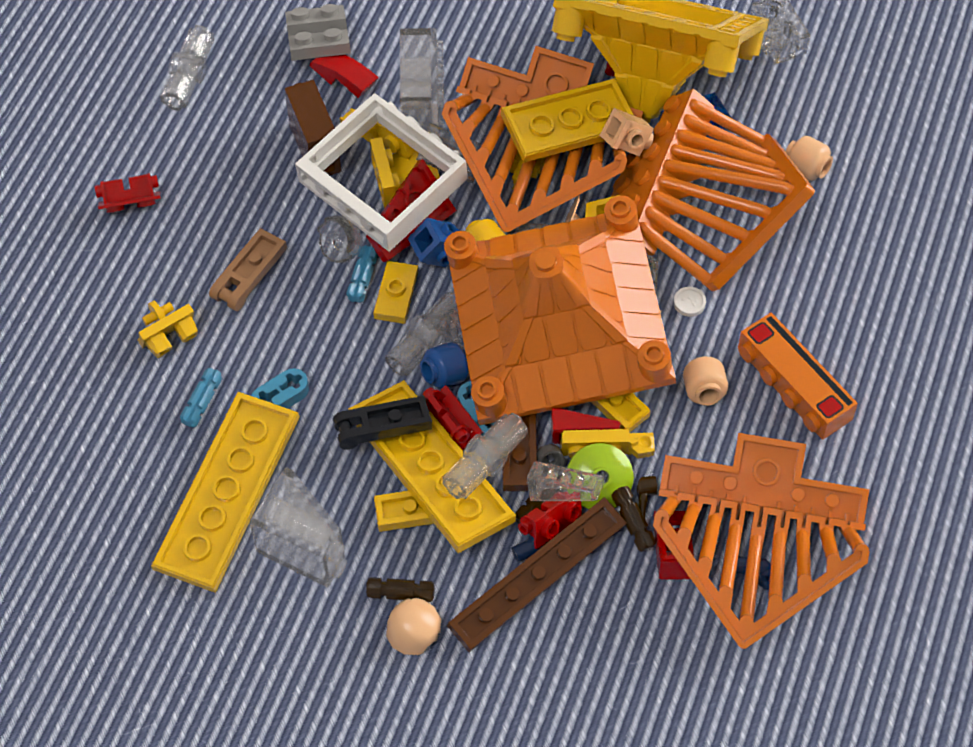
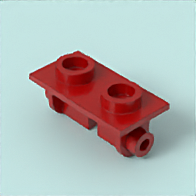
[94,173,161,213]
[423,385,483,450]
[518,488,582,549]

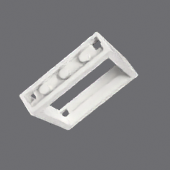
[295,93,468,252]

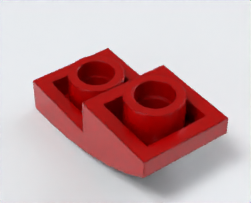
[309,54,379,98]

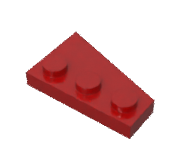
[366,158,457,262]

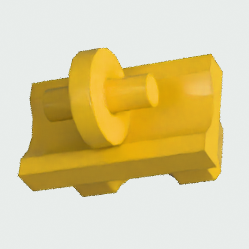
[137,300,198,358]

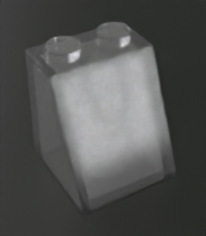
[250,467,347,588]

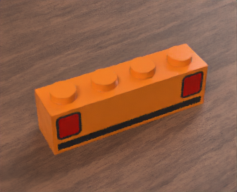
[738,312,858,440]

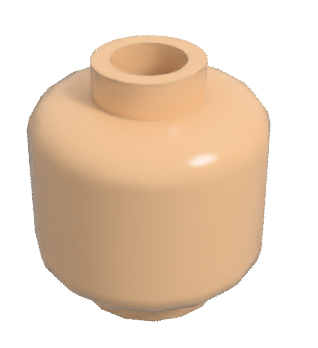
[785,136,833,181]
[683,356,729,406]

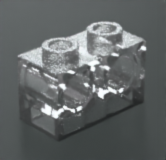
[750,0,811,65]

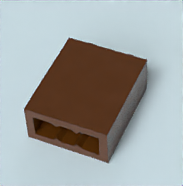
[284,79,342,176]

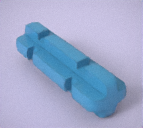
[346,245,378,303]
[180,368,222,428]

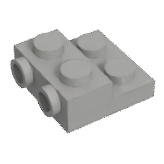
[285,4,351,61]

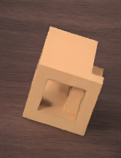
[600,108,654,156]

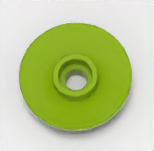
[566,443,634,509]

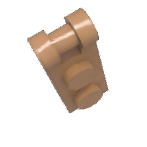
[209,228,287,311]

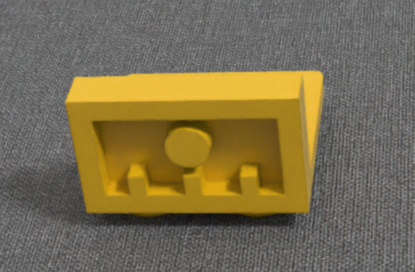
[370,137,440,209]

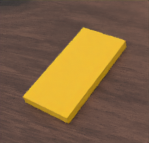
[500,78,633,163]

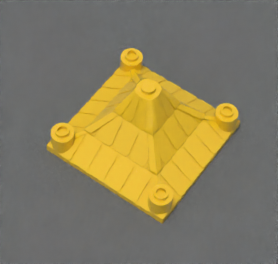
[551,0,769,123]

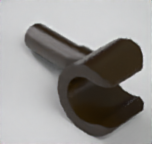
[636,476,657,518]

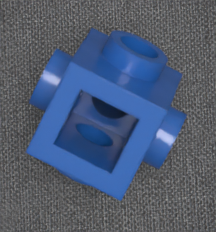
[407,218,459,268]

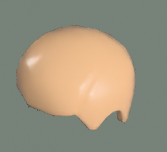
[386,598,442,655]

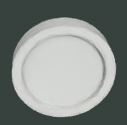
[674,287,706,317]

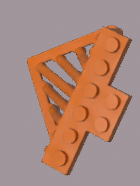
[442,46,643,232]
[611,88,815,291]
[653,433,870,649]

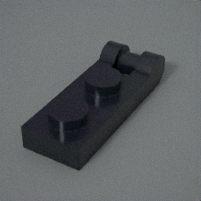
[332,395,432,450]

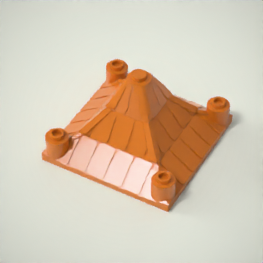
[444,196,676,425]

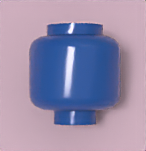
[420,342,469,389]

